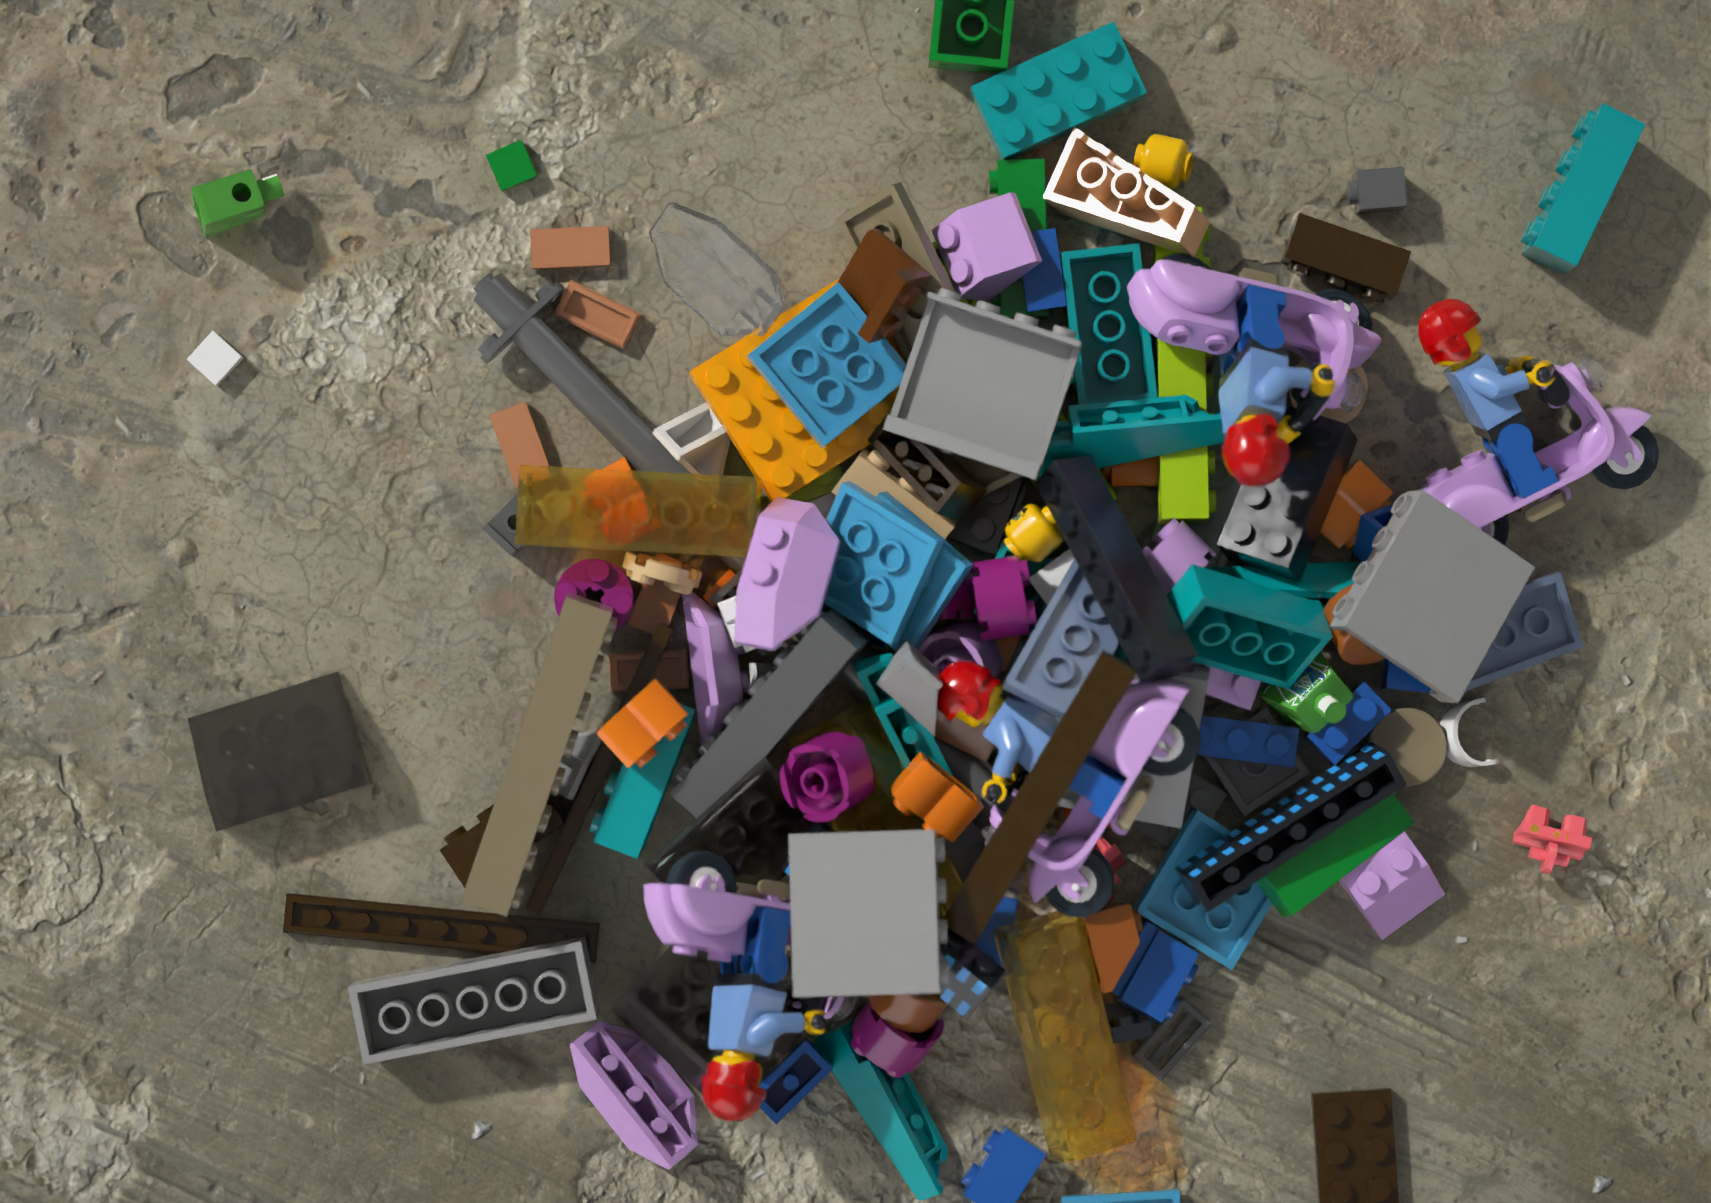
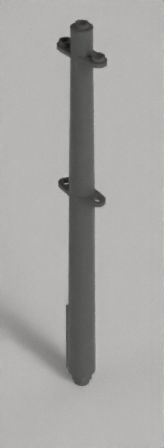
[473,273,1028,860]

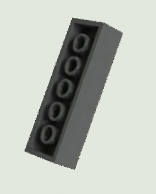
[670,609,872,826]

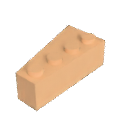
[1043,127,1210,257]

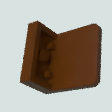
[837,229,931,344]

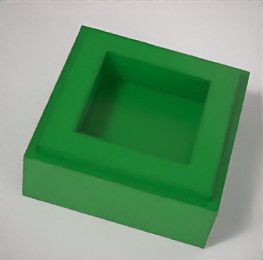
[486,140,538,192]

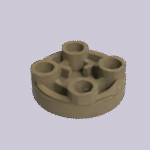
[1367,708,1447,787]

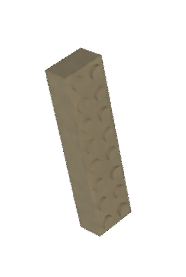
[461,592,618,917]

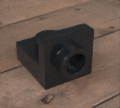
[1098,1003,1153,1045]

